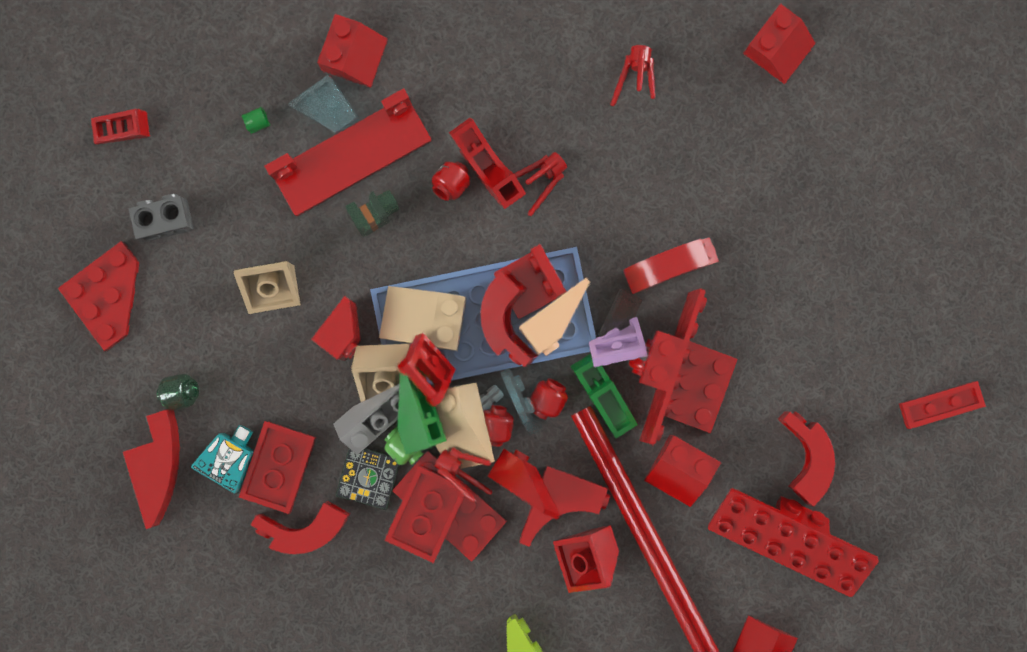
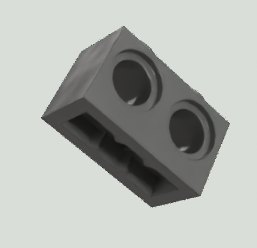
[128,194,194,242]

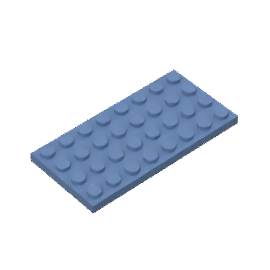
[370,247,596,385]

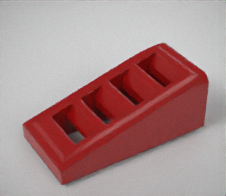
[91,109,150,144]

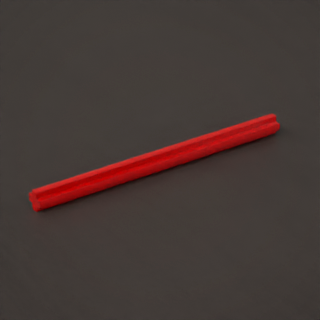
[571,406,719,652]

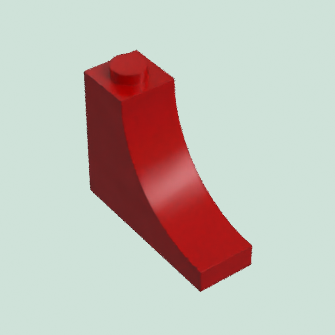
[519,465,610,547]

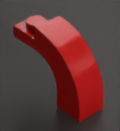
[449,118,526,209]
[623,237,719,294]
[481,270,538,367]
[778,411,835,507]
[251,501,351,554]

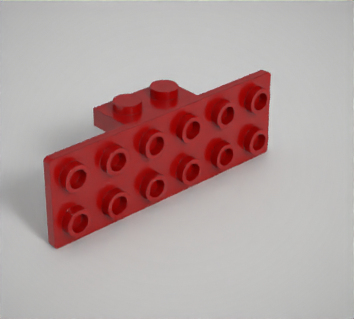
[639,288,707,445]
[708,488,878,597]

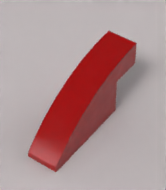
[123,409,180,529]

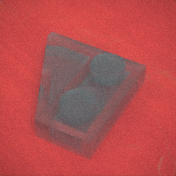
[500,368,539,436]

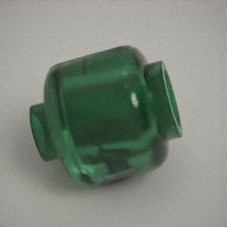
[156,374,199,410]

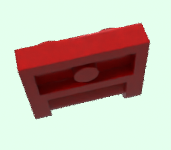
[397,333,456,406]

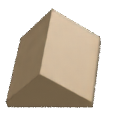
[234,261,300,314]

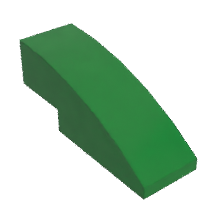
[570,354,638,439]

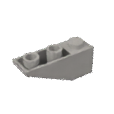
[333,384,400,455]

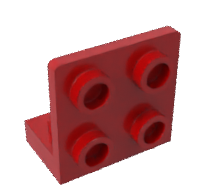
[494,244,567,319]

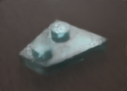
[288,75,359,134]

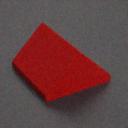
[733,615,798,652]

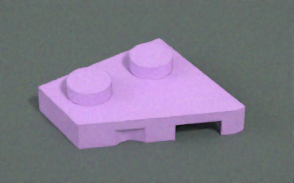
[589,317,647,367]

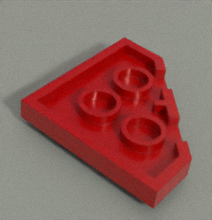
[58,241,139,351]

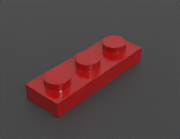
[898,381,986,429]

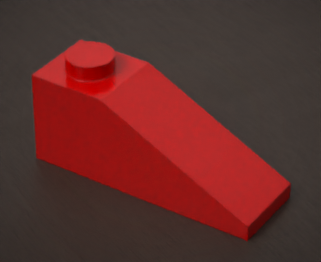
[488,449,560,519]

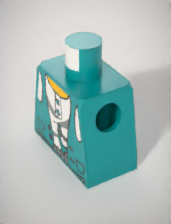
[191,425,254,493]

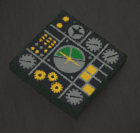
[335,448,400,510]

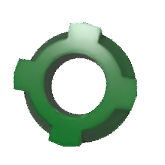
[242,107,270,134]

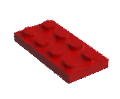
[392,451,507,562]

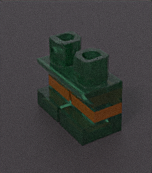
[345,190,399,237]

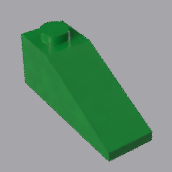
[398,365,447,454]

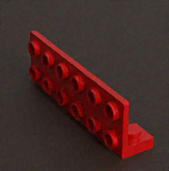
[264,88,431,216]

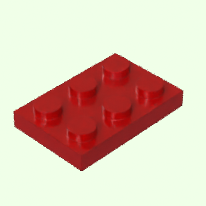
[664,341,738,433]
[239,421,317,514]
[385,465,468,563]

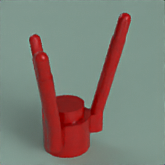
[611,45,655,106]
[514,152,567,216]
[435,447,493,502]

